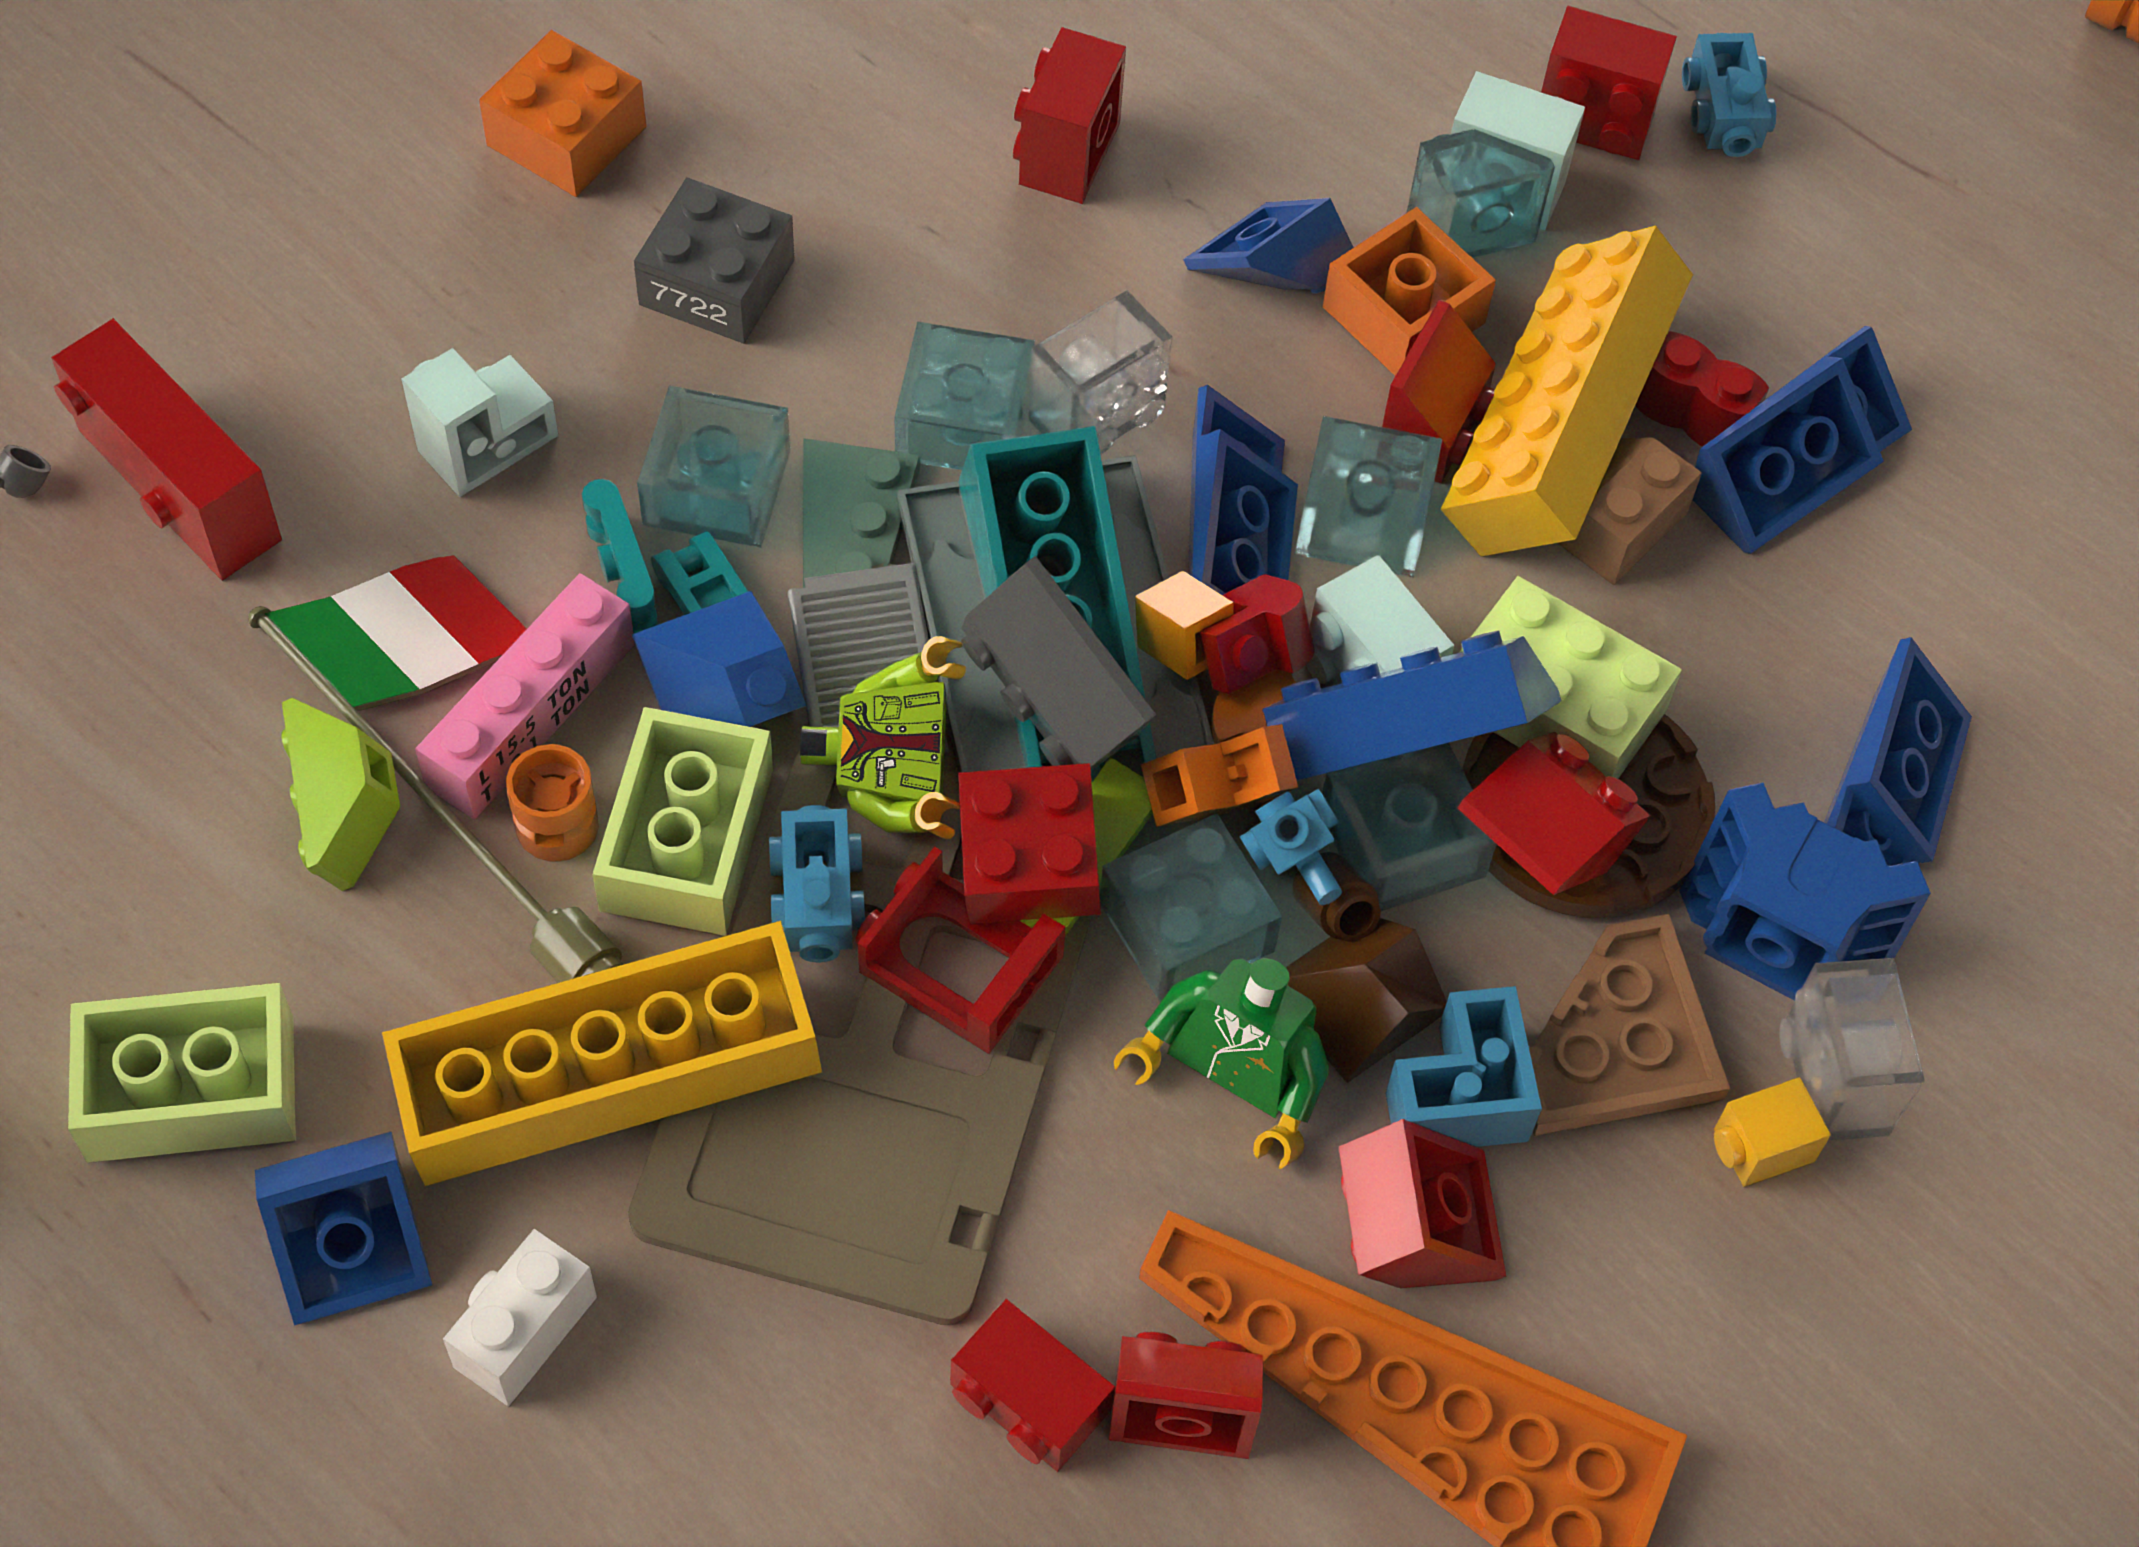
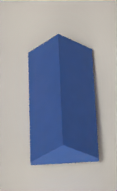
[1692,326,1912,553]
[1188,385,1298,595]
[1824,637,1972,866]

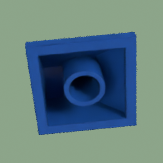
[1183,198,1354,294]
[632,591,807,727]

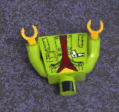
[800,636,966,839]

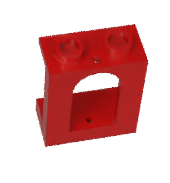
[855,846,1065,1054]

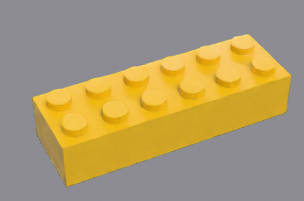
[1440,225,1693,556]
[382,921,822,1186]

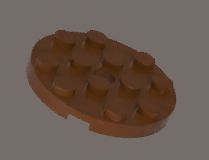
[1458,714,1716,918]

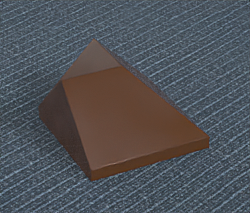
[1286,918,1447,1083]

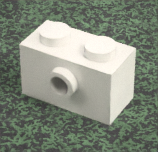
[443,1229,597,1407]

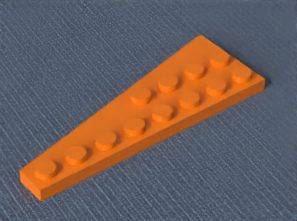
[1139,1210,1688,1547]

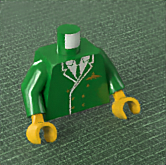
[1114,958,1329,1169]

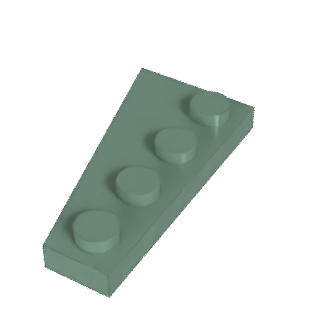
[803,438,921,588]

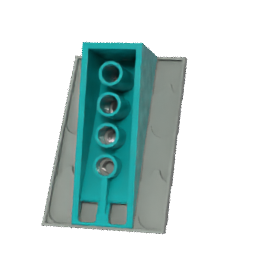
[897,426,1214,782]

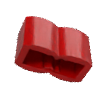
[1635,331,1769,447]

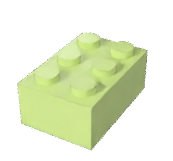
[1459,576,1682,779]
[592,707,773,936]
[68,983,296,1163]

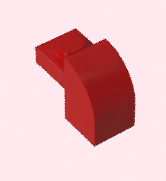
[1200,574,1315,694]

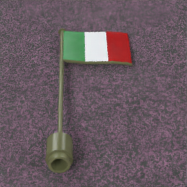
[248,555,624,983]

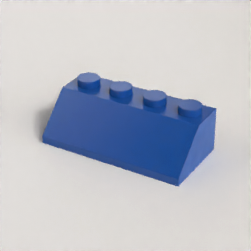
[1263,630,1562,780]

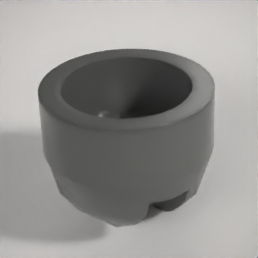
[0,445,51,498]

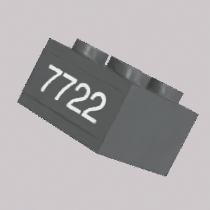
[634,177,795,344]

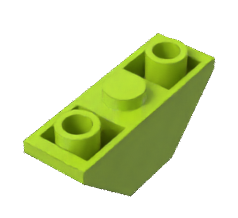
[281,698,400,891]

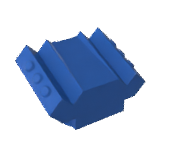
[1679,782,1931,1007]

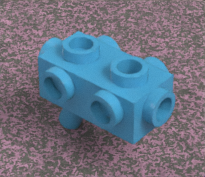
[1682,33,1777,157]
[1240,788,1342,905]
[769,805,865,963]

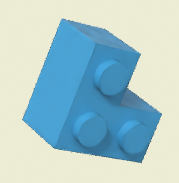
[1385,986,1542,1147]

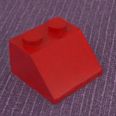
[1376,300,1496,484]
[1457,732,1651,895]
[1339,1119,1507,1289]
[1108,1332,1263,1459]

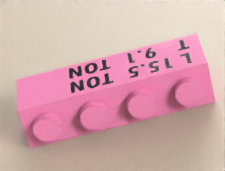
[415,573,635,820]

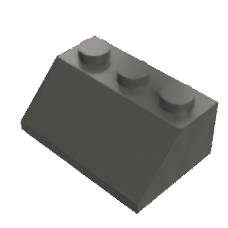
[961,556,1156,771]

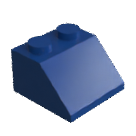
[255,1131,432,1326]

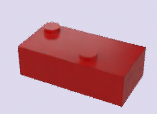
[51,318,282,581]

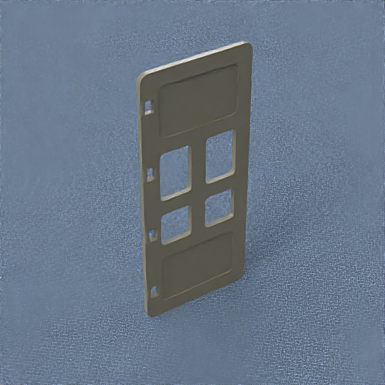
[628,563,1101,1325]

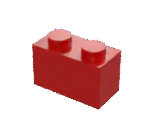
[950,1299,1115,1472]

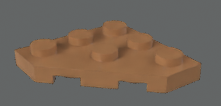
[1529,914,1730,1136]

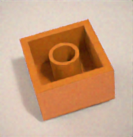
[479,29,647,197]
[1322,207,1496,376]

